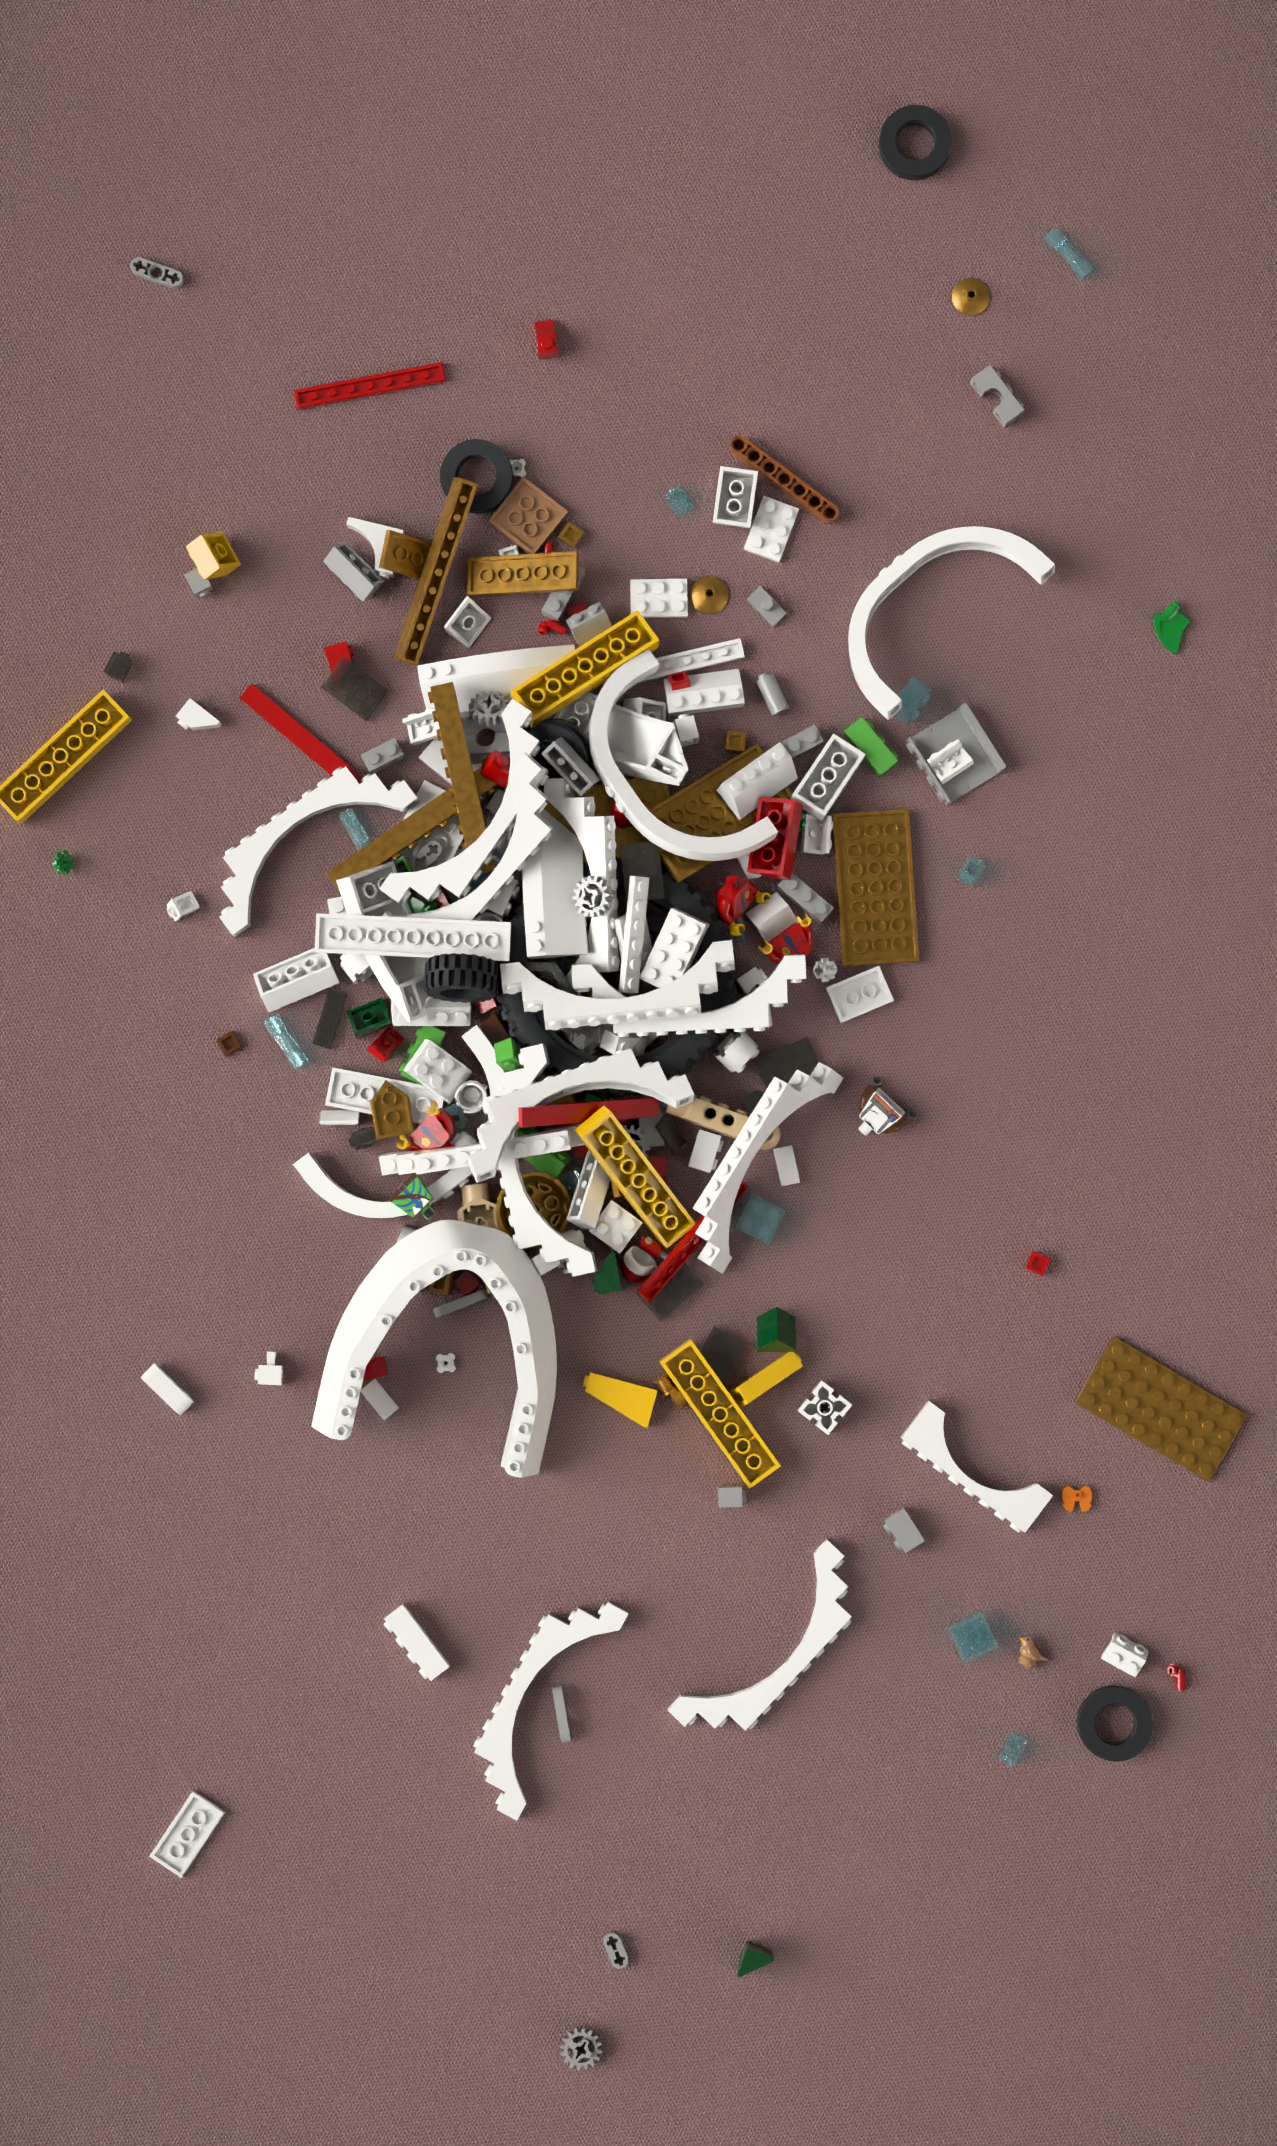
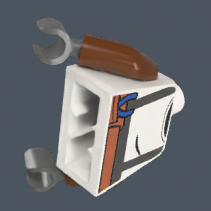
[858,1075,918,1136]

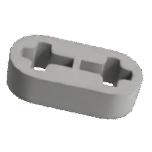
[411,841,442,872]
[603,1932,628,1969]

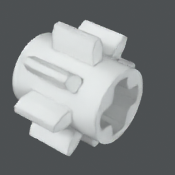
[813,958,837,982]

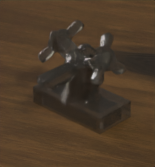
[560,1024,603,1053]

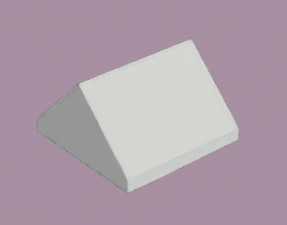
[444,596,491,648]
[745,892,799,942]

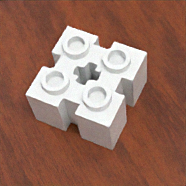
[797,1380,852,1435]

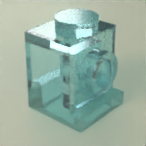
[956,856,985,887]
[443,1103,469,1133]

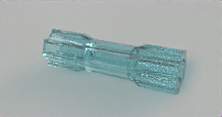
[1044,227,1094,280]
[338,807,371,850]
[263,1013,309,1070]

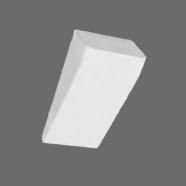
[773,1145,800,1187]
[361,1379,399,1420]

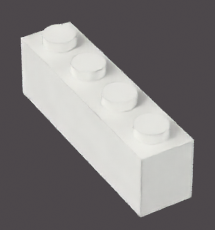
[566,1149,611,1229]
[384,1603,450,1681]

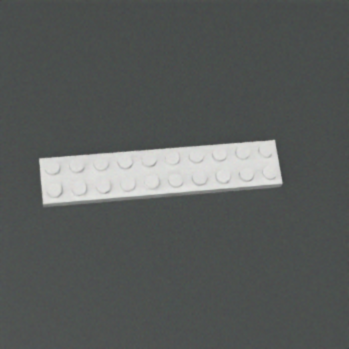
[315,913,511,961]

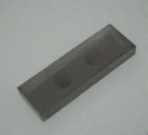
[313,989,347,1050]

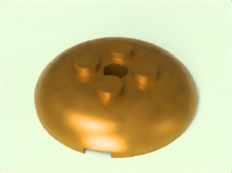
[495,1172,571,1248]

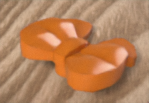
[1061,1486,1092,1512]

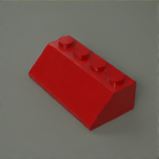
[747,797,803,880]

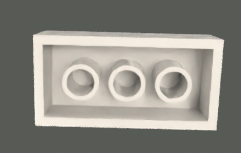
[790,733,865,821]
[639,908,710,988]

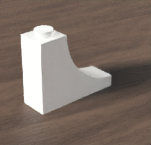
[347,517,405,579]

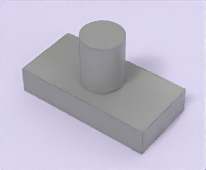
[747,586,787,627]

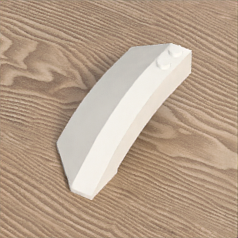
[417,645,575,712]
[548,692,688,786]
[522,809,588,959]
[336,861,432,1022]

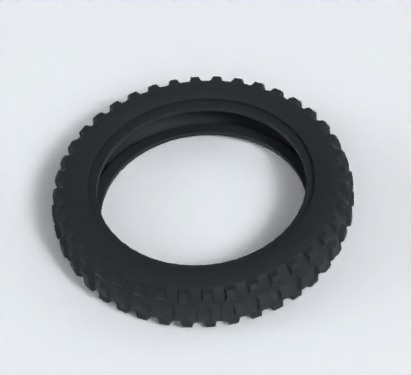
[496,856,737,1098]

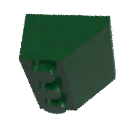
[592,1252,622,1295]

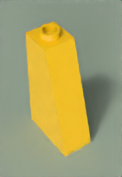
[729,1352,803,1408]
[583,1372,657,1428]

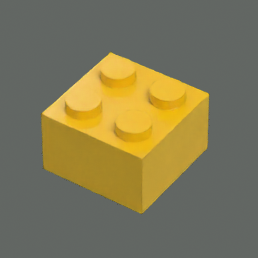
[186,532,241,580]

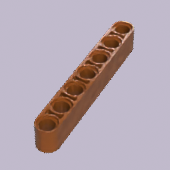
[730,436,839,525]

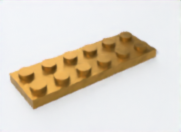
[467,551,579,597]

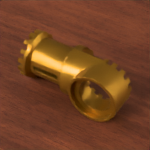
[653,1373,688,1409]

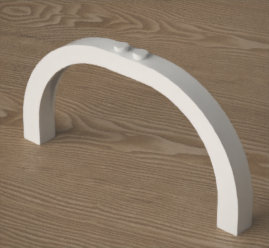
[848,526,1055,720]
[589,649,778,861]
[293,1025,506,1218]

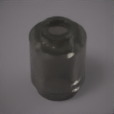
[348,1127,378,1151]

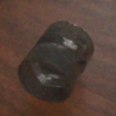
[744,1091,764,1115]

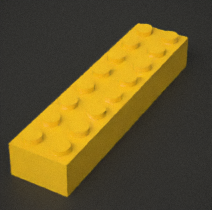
[511,610,659,728]
[0,690,132,825]
[574,1106,696,1249]
[659,1339,781,1489]

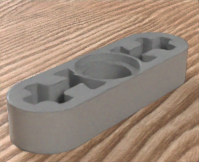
[130,257,184,289]
[433,1289,488,1318]
[552,1685,571,1743]

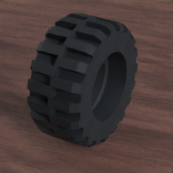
[424,953,499,1003]

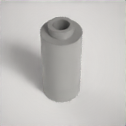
[756,672,789,716]

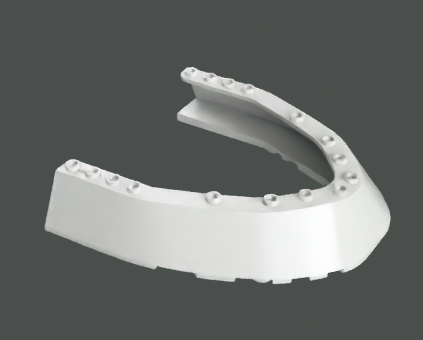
[311,1220,557,1478]

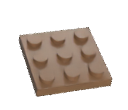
[488,477,568,554]

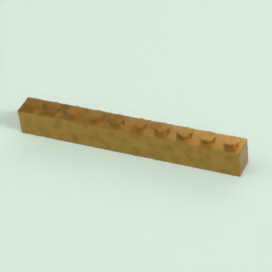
[393,477,478,666]
[428,682,495,874]
[327,766,498,894]

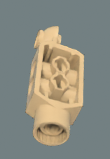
[666,1094,781,1150]
[457,1183,500,1300]

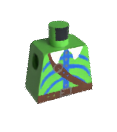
[388,1173,436,1220]

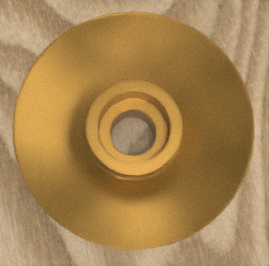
[952,278,990,316]
[690,576,728,614]

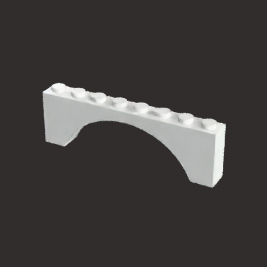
[900,1401,1053,1533]

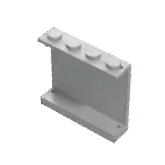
[906,703,1006,805]

